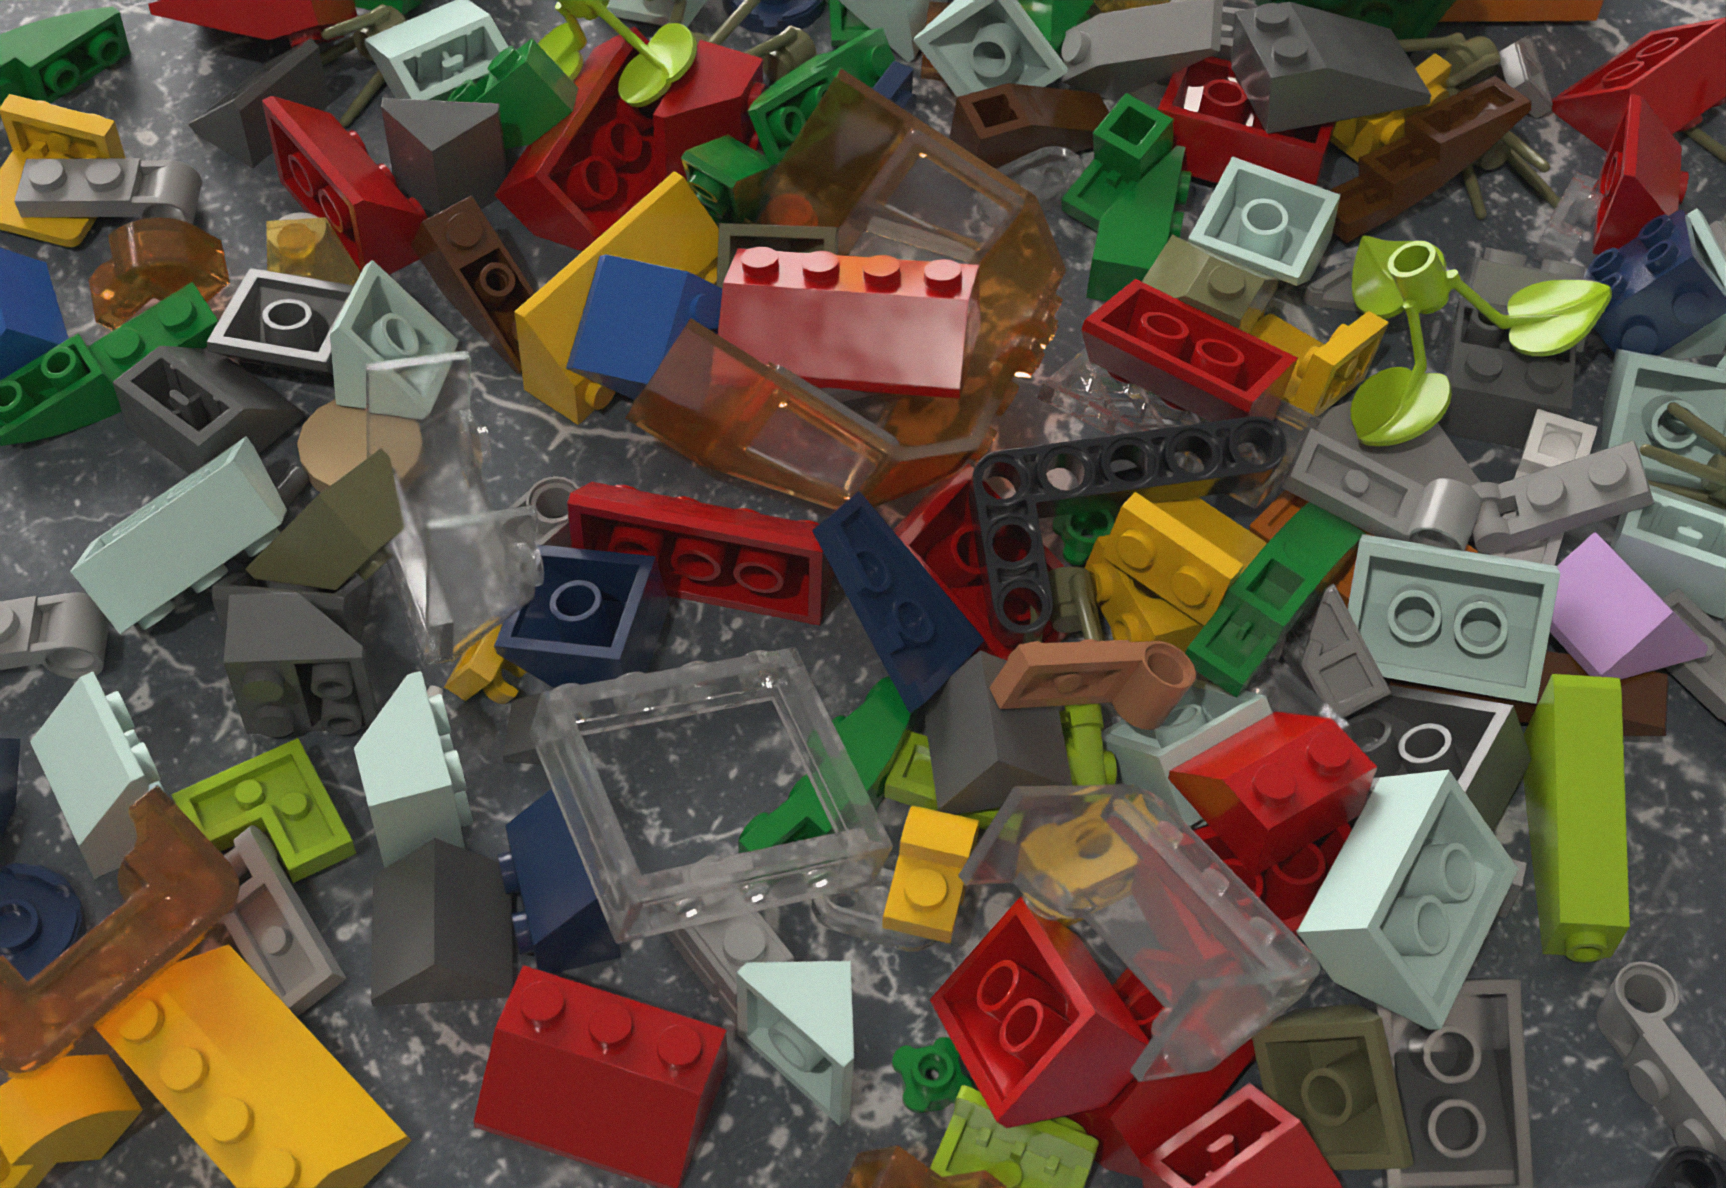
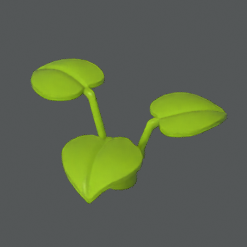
[537,0,697,107]
[1350,235,1612,446]

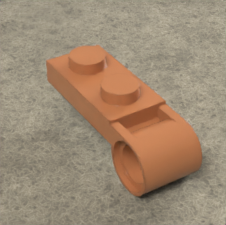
[989,639,1196,730]

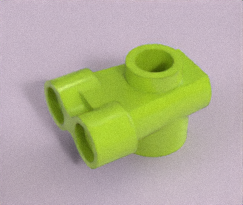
[1058,703,1117,810]

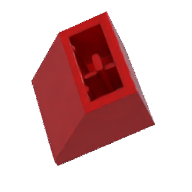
[1139,1083,1343,1188]

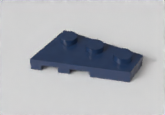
[812,491,985,714]

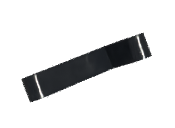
[968,416,1286,647]

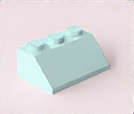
[70,436,287,634]
[1348,534,1560,704]
[1297,770,1519,1030]

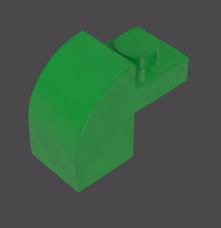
[1061,93,1173,232]

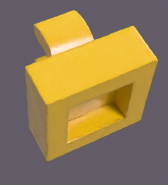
[444,617,527,704]

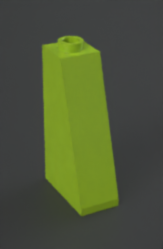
[1523,674,1630,962]

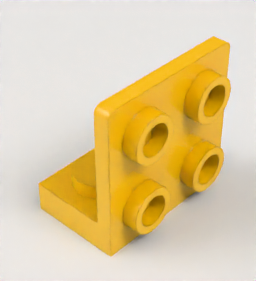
[1250,311,1389,423]

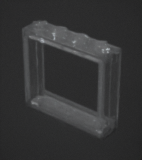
[529,647,893,944]

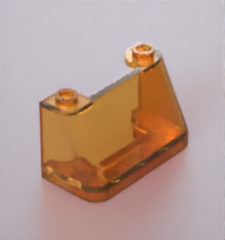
[0,785,240,1079]

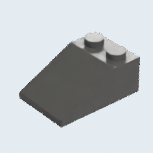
[1231,2,1431,134]
[1312,685,1532,832]
[1360,977,1534,1188]

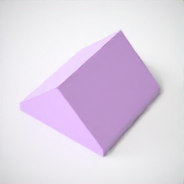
[1550,532,1708,679]

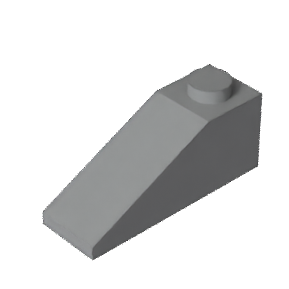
[1062,0,1223,101]

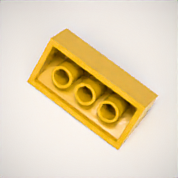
[514,171,719,425]
[92,944,411,1188]

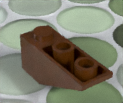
[949,83,1110,182]
[411,195,535,375]

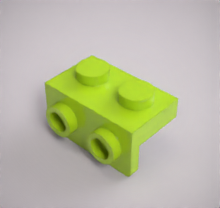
[924,1085,1099,1188]

